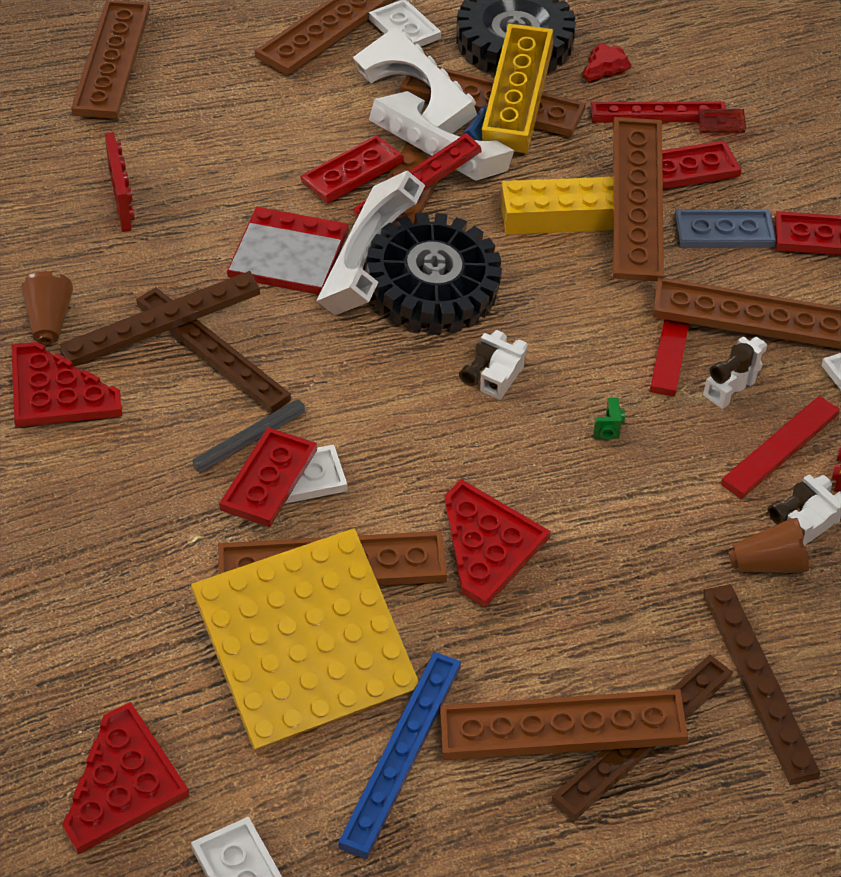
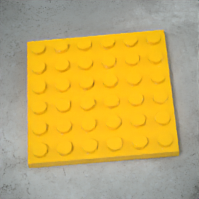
[190,528,419,751]

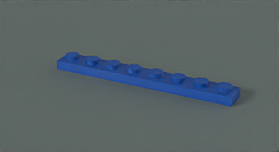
[338,652,461,859]

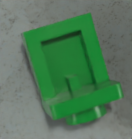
[593,397,625,439]

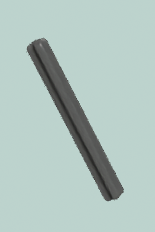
[192,400,305,472]

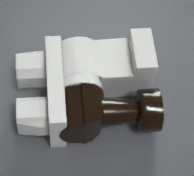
[459,330,528,400]
[703,337,767,409]
[767,474,841,546]

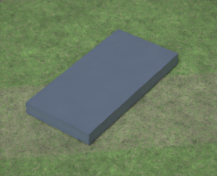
[674,209,777,248]

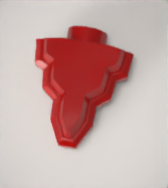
[582,43,631,83]

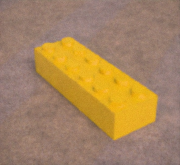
[482,23,553,153]
[500,176,613,235]

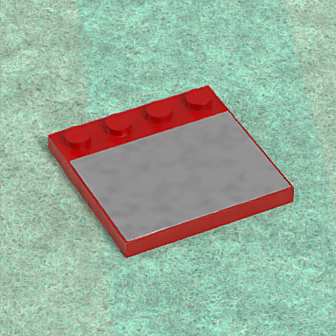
[227,207,349,295]

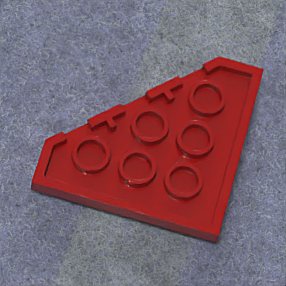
[11,342,123,427]
[444,479,551,608]
[62,702,190,855]

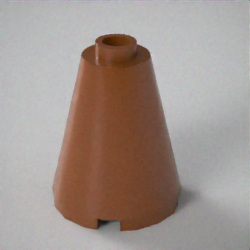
[22,271,73,345]
[728,518,809,573]

